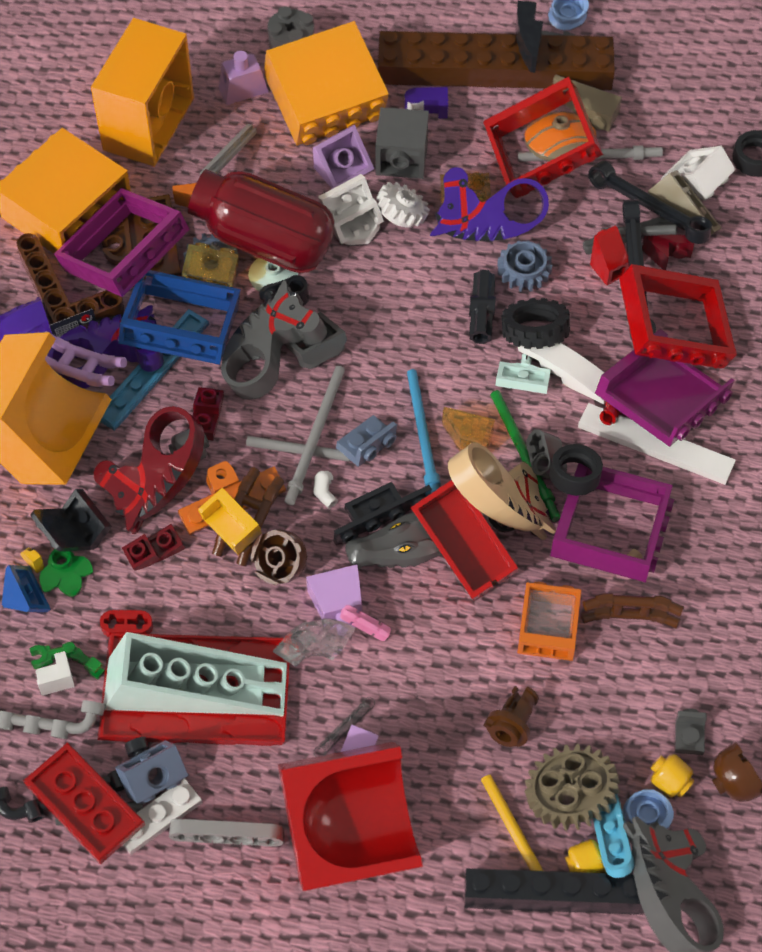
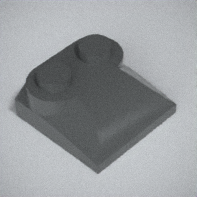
[284,312,347,369]

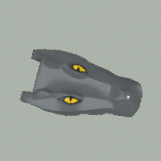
[345,512,443,570]

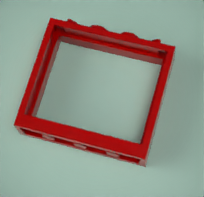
[483,77,603,198]
[619,264,737,369]

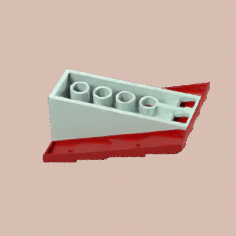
[97,632,291,746]

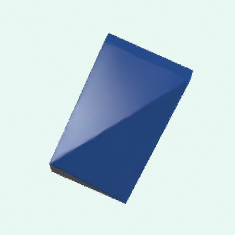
[2,565,51,612]

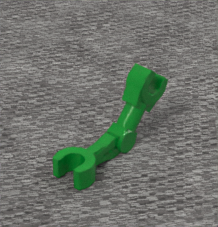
[30,642,105,680]

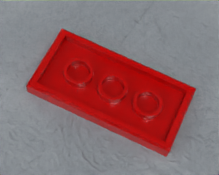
[23,742,145,865]

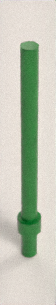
[490,390,561,522]

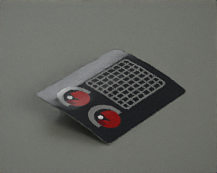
[50,309,96,337]

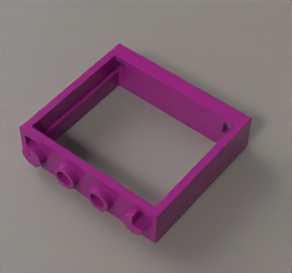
[54,188,190,297]
[550,463,675,583]

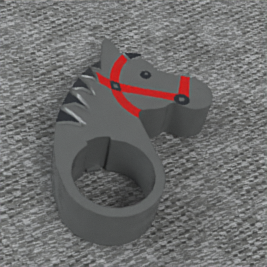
[221,280,327,400]
[623,816,724,952]

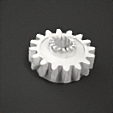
[376,182,430,228]

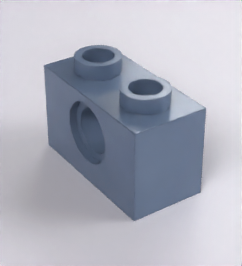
[115,740,188,803]

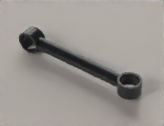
[588,161,712,244]
[622,199,656,340]

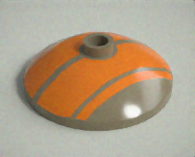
[524,111,596,161]

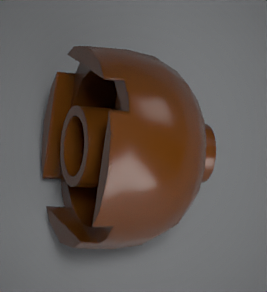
[251,529,307,585]
[712,741,762,802]

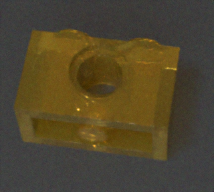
[182,242,239,287]

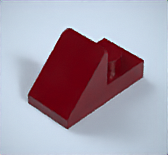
[642,235,694,270]

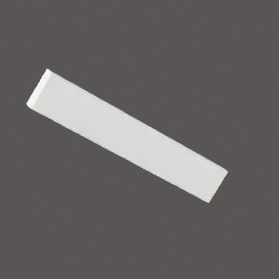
[578,403,736,485]

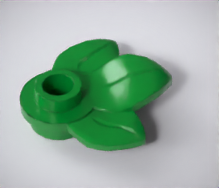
[39,549,93,597]

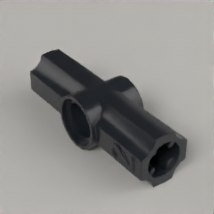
[469,270,496,344]

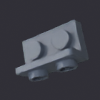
[336,415,398,467]

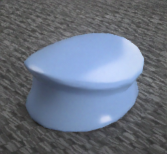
[548,0,589,30]
[623,789,674,829]

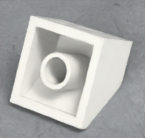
[660,146,735,201]

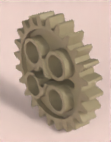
[524,744,620,831]

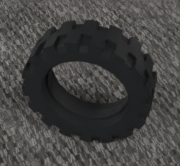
[501,298,570,349]

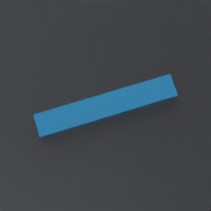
[100,309,209,431]

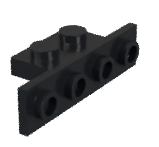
[333,482,432,546]

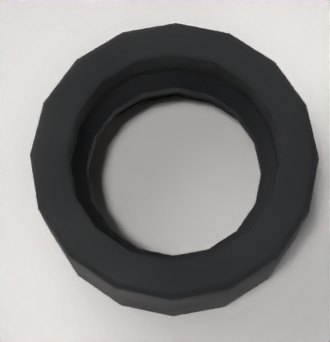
[733,130,762,177]
[550,444,603,496]

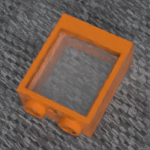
[517,582,581,661]

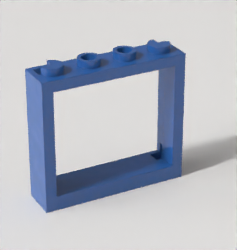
[118,270,241,365]

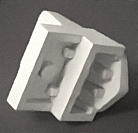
[318,174,384,246]

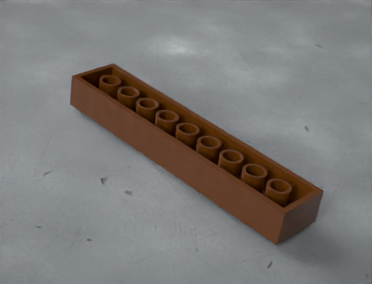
[378,31,615,90]

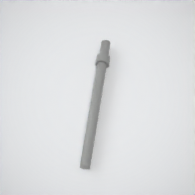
[518,145,663,162]

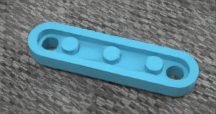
[593,794,635,878]

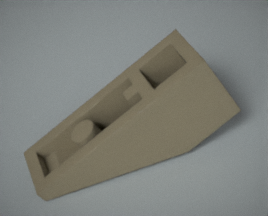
[553,75,622,132]
[648,170,721,235]

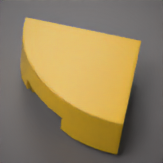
[20,547,45,574]

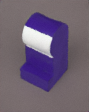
[404,87,448,119]

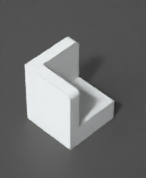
[36,651,75,696]

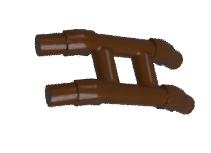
[212,467,284,566]
[580,593,684,629]

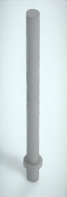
[284,366,345,505]

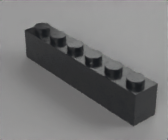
[464,868,644,915]

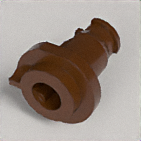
[483,686,539,747]

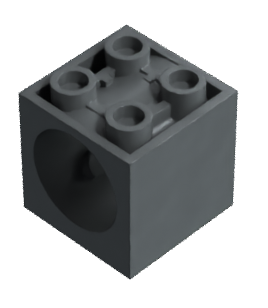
[376,107,429,179]

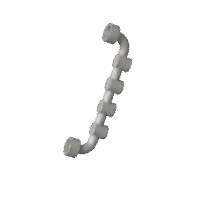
[0,700,105,739]

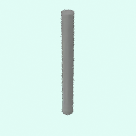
[246,436,350,462]

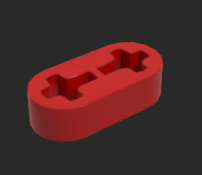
[100,610,153,637]

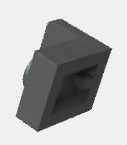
[675,709,707,755]

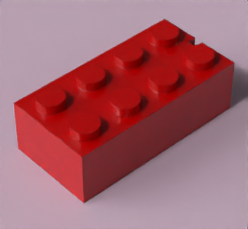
[410,480,519,601]

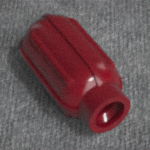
[187,169,335,273]

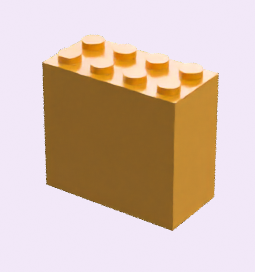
[264,21,389,145]
[0,128,131,254]

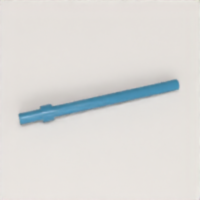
[407,369,441,493]

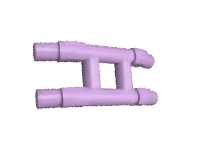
[44,331,127,387]

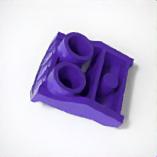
[0,297,52,342]

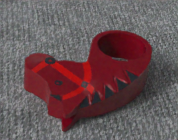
[94,406,204,534]

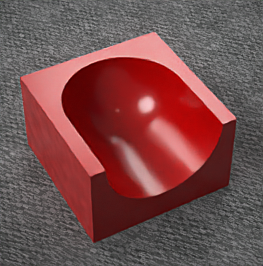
[278,742,423,891]

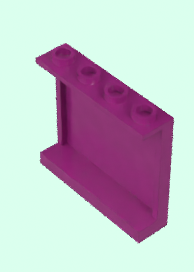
[595,329,735,447]

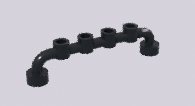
[0,737,150,823]

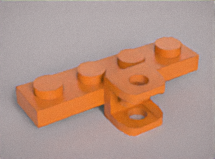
[178,461,286,536]

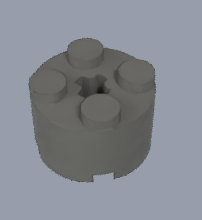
[267,6,314,49]

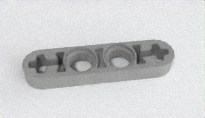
[169,819,284,847]

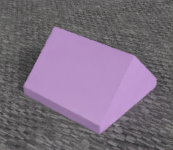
[313,125,374,189]

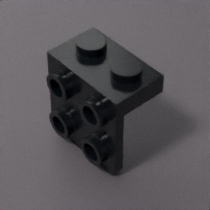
[30,489,112,552]

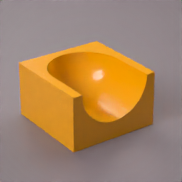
[91,18,194,167]
[0,332,112,485]

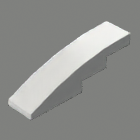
[518,343,606,404]

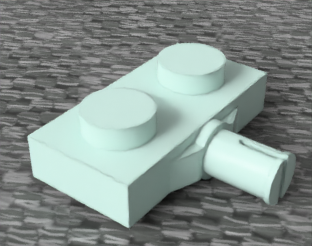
[495,353,551,394]

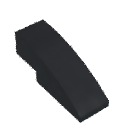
[516,0,543,73]

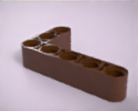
[16,233,125,324]

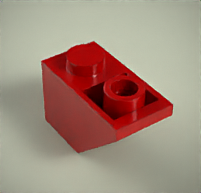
[590,225,629,286]

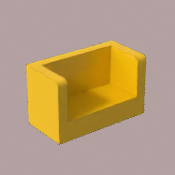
[198,488,262,555]

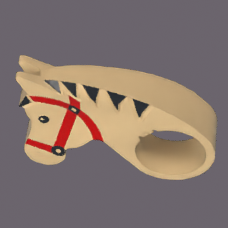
[448,443,556,540]

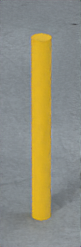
[481,774,544,871]

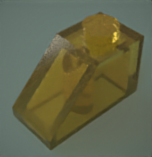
[442,407,495,451]

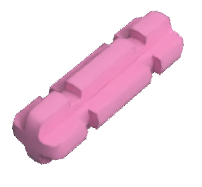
[340,605,391,641]

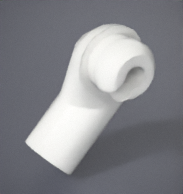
[313,471,338,509]

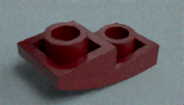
[188,387,224,441]
[122,524,186,571]

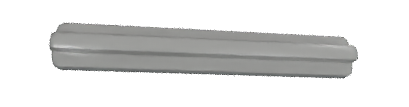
[200,124,257,175]

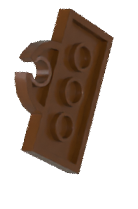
[102,194,181,287]

